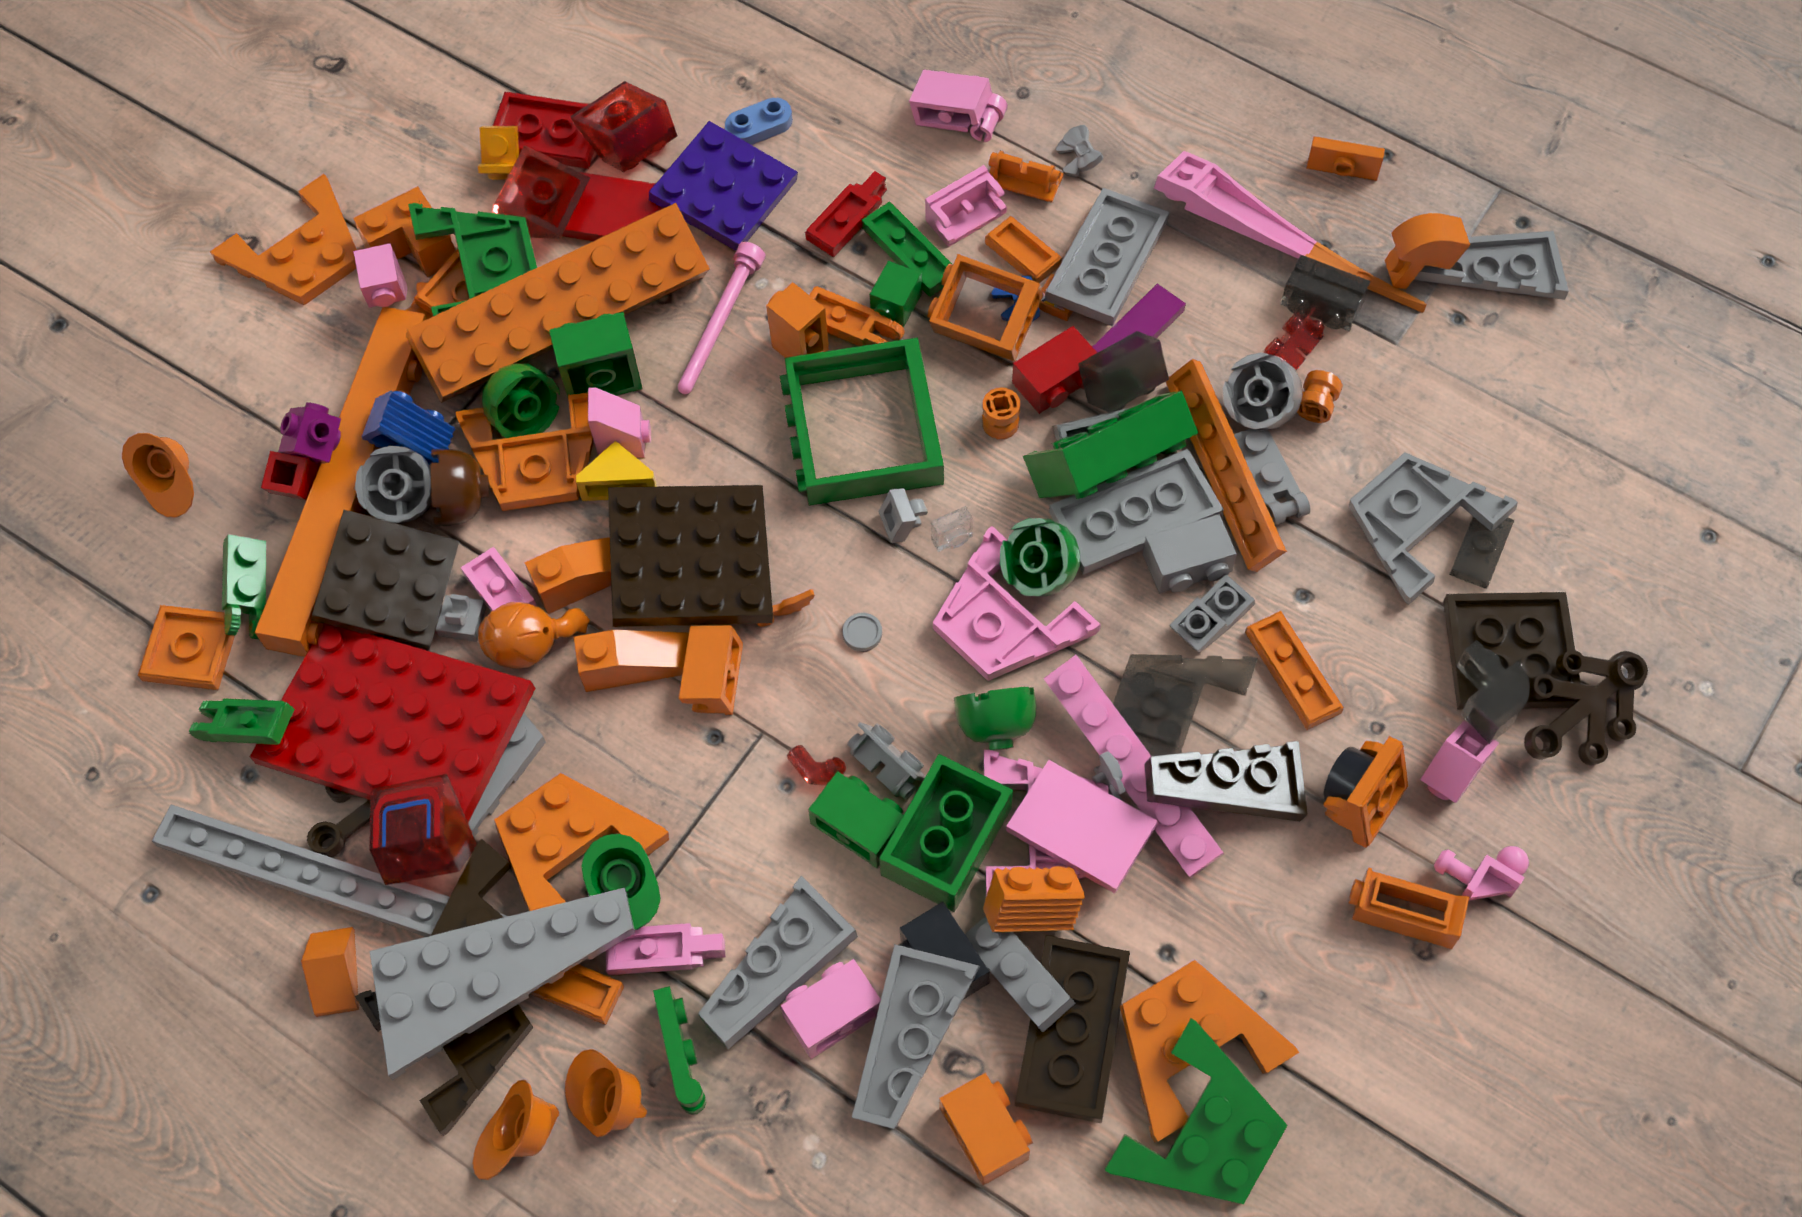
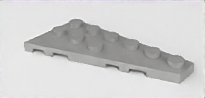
[370,888,635,1080]

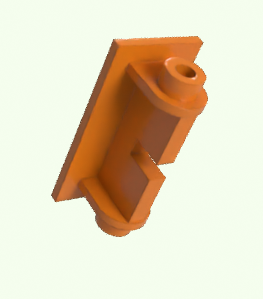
[989,150,1064,203]

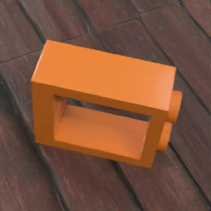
[927,254,1043,362]

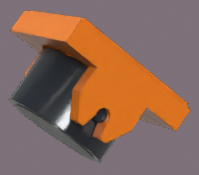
[1323,736,1408,848]

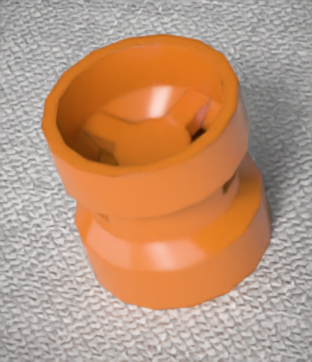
[1297,370,1343,423]
[982,387,1020,439]

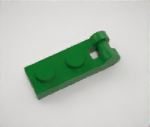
[653,986,706,1115]

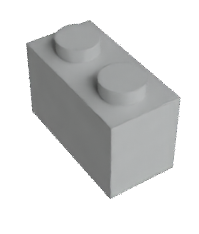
[1143,514,1237,594]

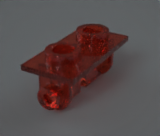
[1262,307,1325,371]

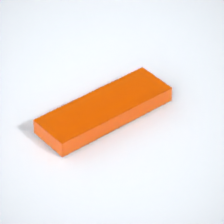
[1245,611,1344,730]

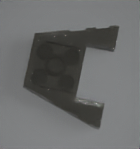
[1113,654,1258,756]

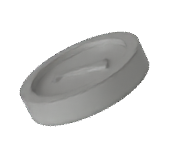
[843,613,882,652]

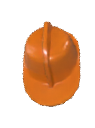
[122,433,194,517]
[565,1049,647,1137]
[473,1080,559,1180]

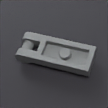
[1234,428,1311,526]

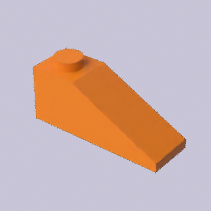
[524,537,611,614]
[574,630,689,692]

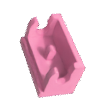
[925,165,1007,247]

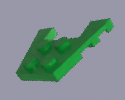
[408,203,537,316]
[1105,1018,1288,1204]

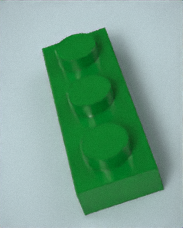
[862,201,953,297]

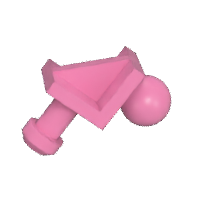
[1434,846,1529,901]

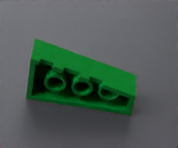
[1023,391,1198,499]

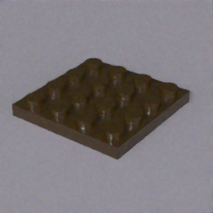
[608,485,773,627]

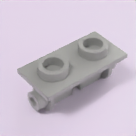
[847,722,926,799]

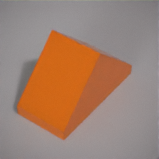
[301,927,359,1017]

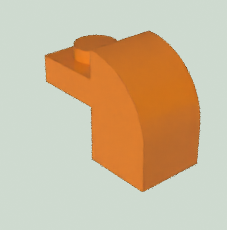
[1384,213,1470,290]

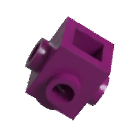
[278,402,341,464]

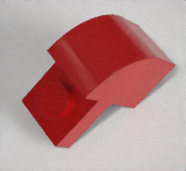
[261,451,321,500]

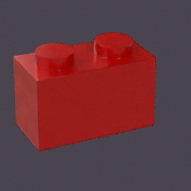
[1012,326,1101,414]

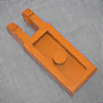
[810,286,905,346]

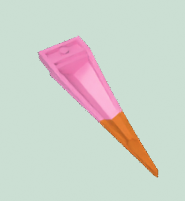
[1154,151,1427,313]

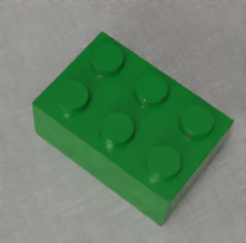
[879,754,1013,913]

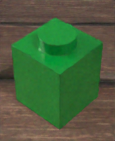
[869,261,922,327]

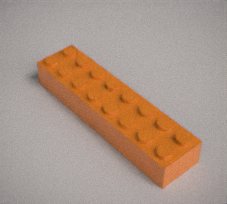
[406,203,710,403]

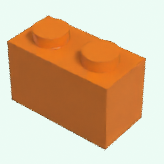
[766,282,829,358]
[939,1072,1033,1186]

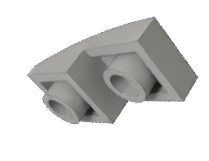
[1170,574,1255,653]

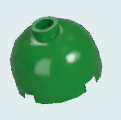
[482,364,560,438]
[999,518,1080,597]
[954,687,1036,750]

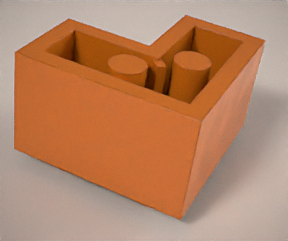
[353,186,456,277]

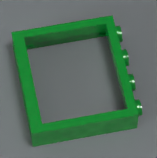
[779,337,944,506]

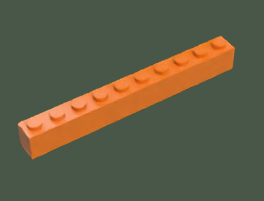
[255,307,427,657]

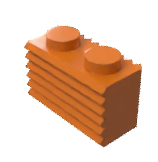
[983,866,1085,932]

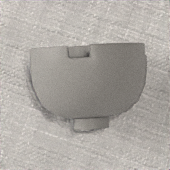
[1223,353,1303,431]
[355,446,432,524]

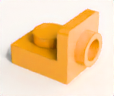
[478,126,520,180]

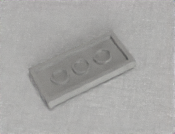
[1045,188,1170,326]
[1049,449,1224,575]

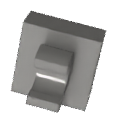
[878,488,928,543]
[436,594,486,642]

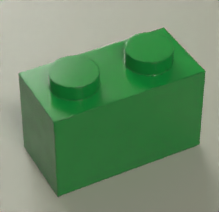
[808,771,904,868]

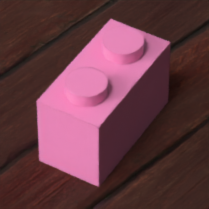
[781,959,881,1059]

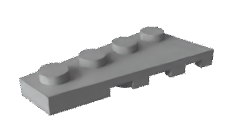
[698,876,858,1049]

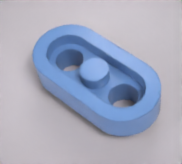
[725,98,793,145]

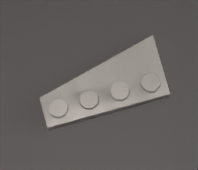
[1414,231,1569,300]
[852,944,980,1129]

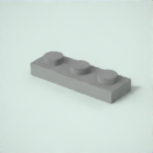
[965,916,1075,1032]

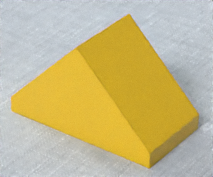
[576,441,657,501]

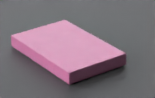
[1006,760,1158,894]

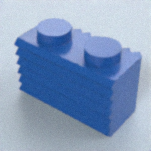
[362,390,456,466]

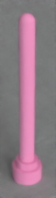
[678,242,766,394]

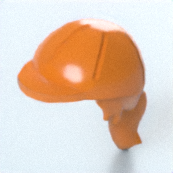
[478,602,590,669]

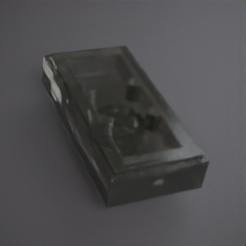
[1449,517,1514,589]

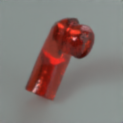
[787,745,846,786]

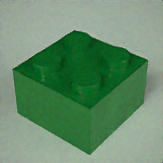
[549,312,643,398]

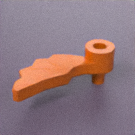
[757,589,815,627]

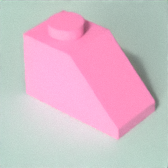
[353,243,408,308]
[588,388,651,458]
[1420,721,1499,803]

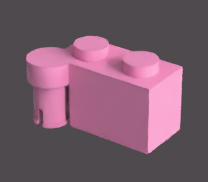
[909,70,1008,142]

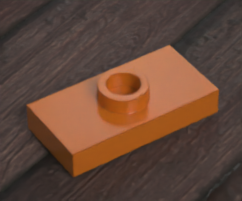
[1306,136,1385,181]

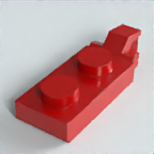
[805,171,887,257]

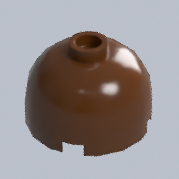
[431,449,489,526]

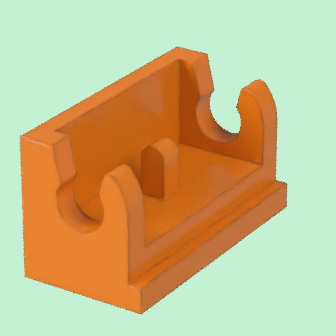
[679,625,743,715]

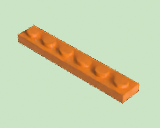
[1165,359,1287,572]

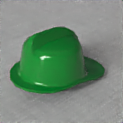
[581,833,661,930]

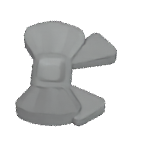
[1056,125,1103,177]
[1092,751,1126,801]

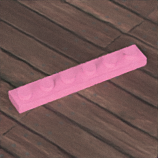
[1043,655,1224,878]

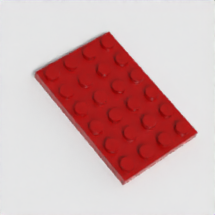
[249,624,536,830]

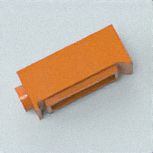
[1348,867,1469,949]

